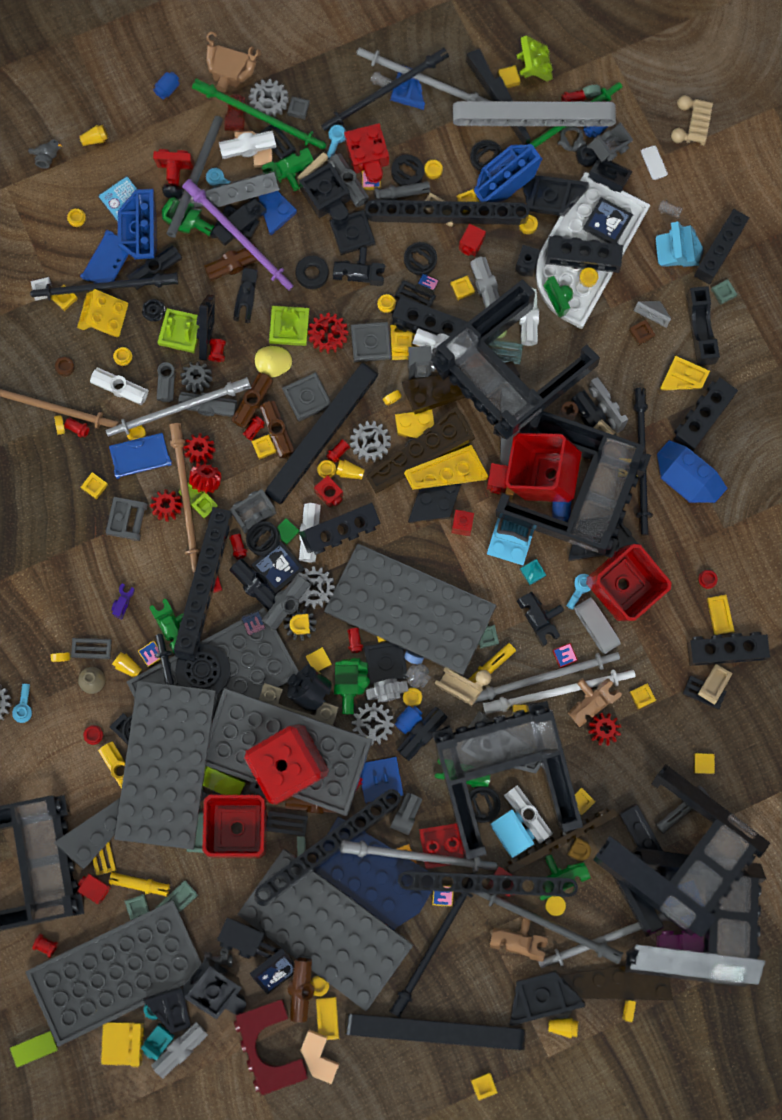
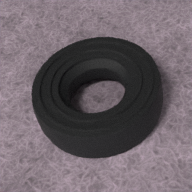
[296,256,329,289]

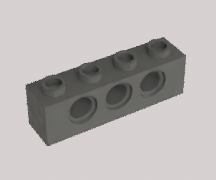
[204,170,281,207]

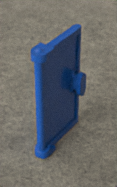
[80,230,129,283]
[109,433,172,479]

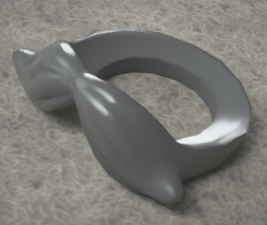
[558,126,586,151]

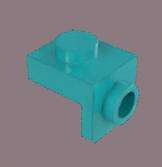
[141,1023,175,1060]

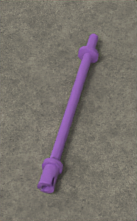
[182,179,294,291]

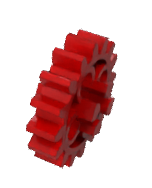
[308,312,348,354]

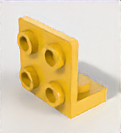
[77,289,128,337]
[101,1022,144,1067]

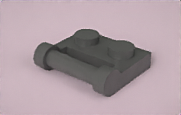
[106,497,148,541]

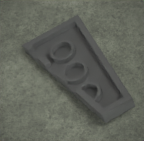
[54,798,120,870]

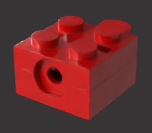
[344,123,389,183]

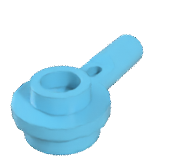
[327,125,346,160]
[206,168,231,186]
[566,574,591,610]
[12,684,32,723]

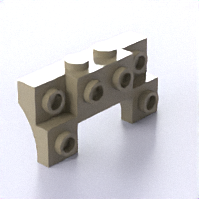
[259,683,339,726]

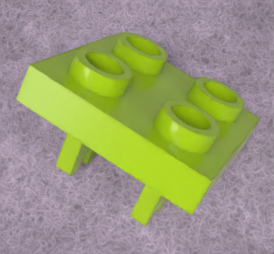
[517,35,553,81]
[269,306,309,346]
[158,308,199,353]

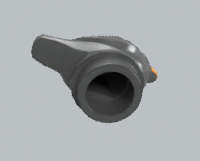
[28,140,62,169]

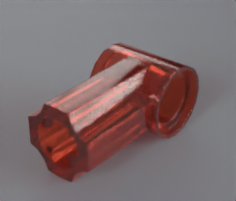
[224,94,245,132]

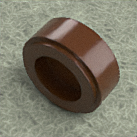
[55,357,75,376]

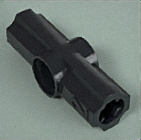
[127,245,182,290]
[571,390,617,443]
[229,558,276,611]
[397,706,448,761]

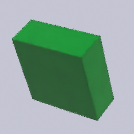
[277,518,300,545]

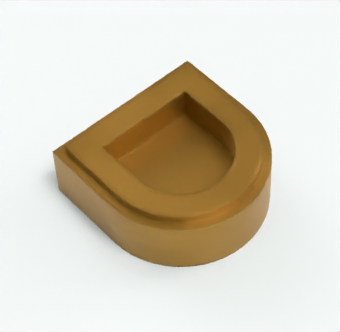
[567,838,591,861]

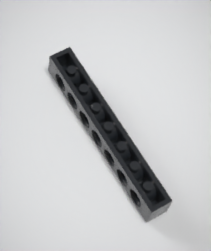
[174,507,233,661]

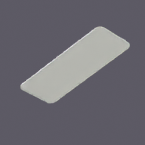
[641,146,667,180]

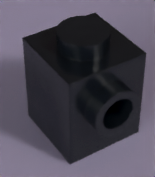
[515,245,540,276]

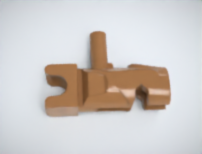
[568,678,622,727]
[490,917,548,962]

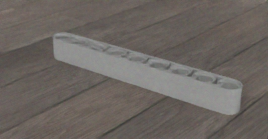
[453,101,616,126]

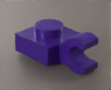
[111,583,135,620]

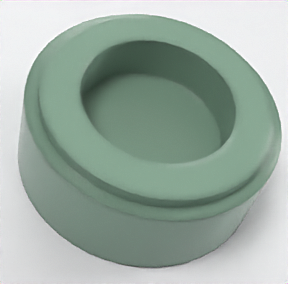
[582,85,601,98]

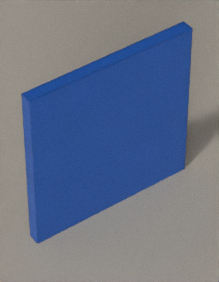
[361,757,404,803]

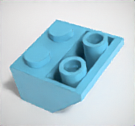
[490,810,535,858]

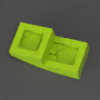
[178,482,218,519]
[203,766,245,795]
[10,1031,57,1068]

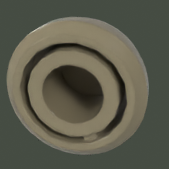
[78,667,105,694]

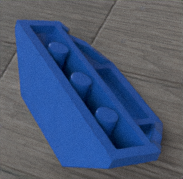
[474,144,542,202]
[118,189,157,259]
[657,440,728,503]

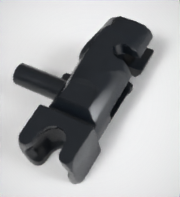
[333,247,385,286]
[233,268,258,323]
[517,592,564,647]

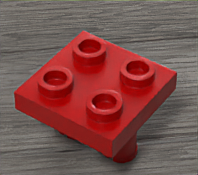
[153,149,195,186]
[419,823,464,869]

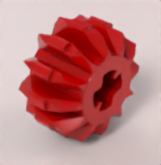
[183,433,216,464]
[189,463,221,494]
[150,489,183,522]
[588,713,621,746]

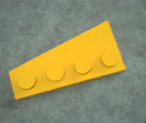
[404,445,489,490]

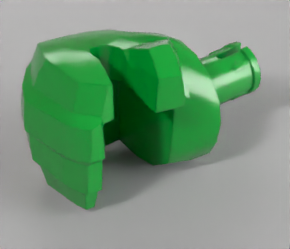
[162,197,214,236]
[334,658,370,714]

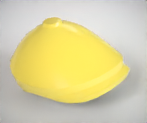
[255,346,292,377]

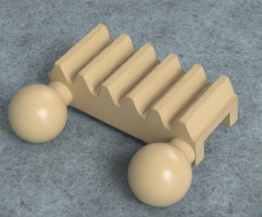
[671,95,713,146]
[435,668,491,706]

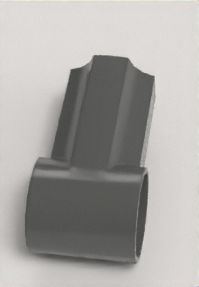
[157,362,176,402]
[390,792,422,836]

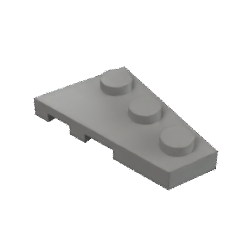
[589,377,628,433]

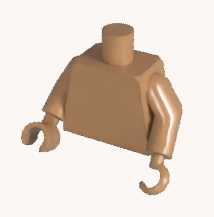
[206,32,261,92]

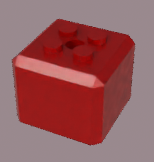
[505,433,582,502]
[586,544,671,622]
[244,724,329,804]
[203,795,267,858]

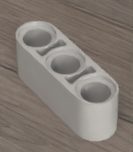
[574,597,621,654]

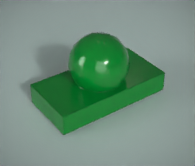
[543,276,574,318]

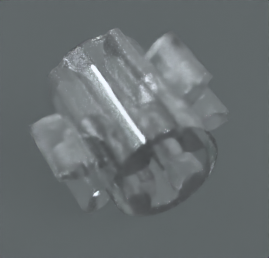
[405,664,431,688]

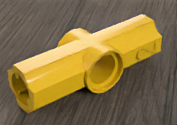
[98,741,125,789]

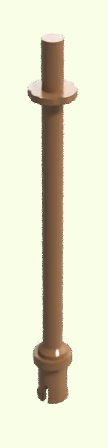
[0,389,119,429]
[169,423,201,573]

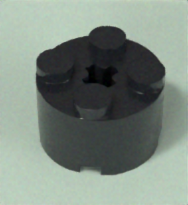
[287,664,332,712]

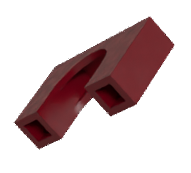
[233,999,309,1096]

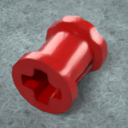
[208,339,226,362]
[32,933,59,958]

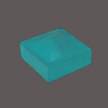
[520,559,546,586]

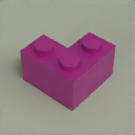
[656,930,704,953]

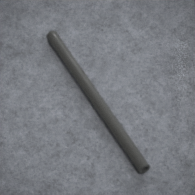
[167,116,223,238]

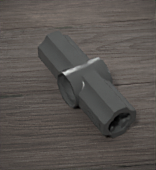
[327,153,369,207]
[178,392,237,417]
[262,574,311,630]

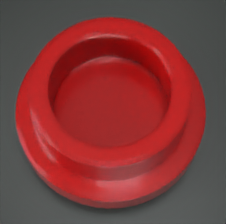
[698,570,718,589]
[83,725,103,745]

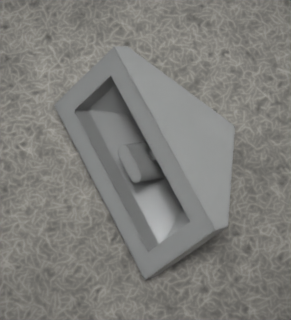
[634,301,671,328]

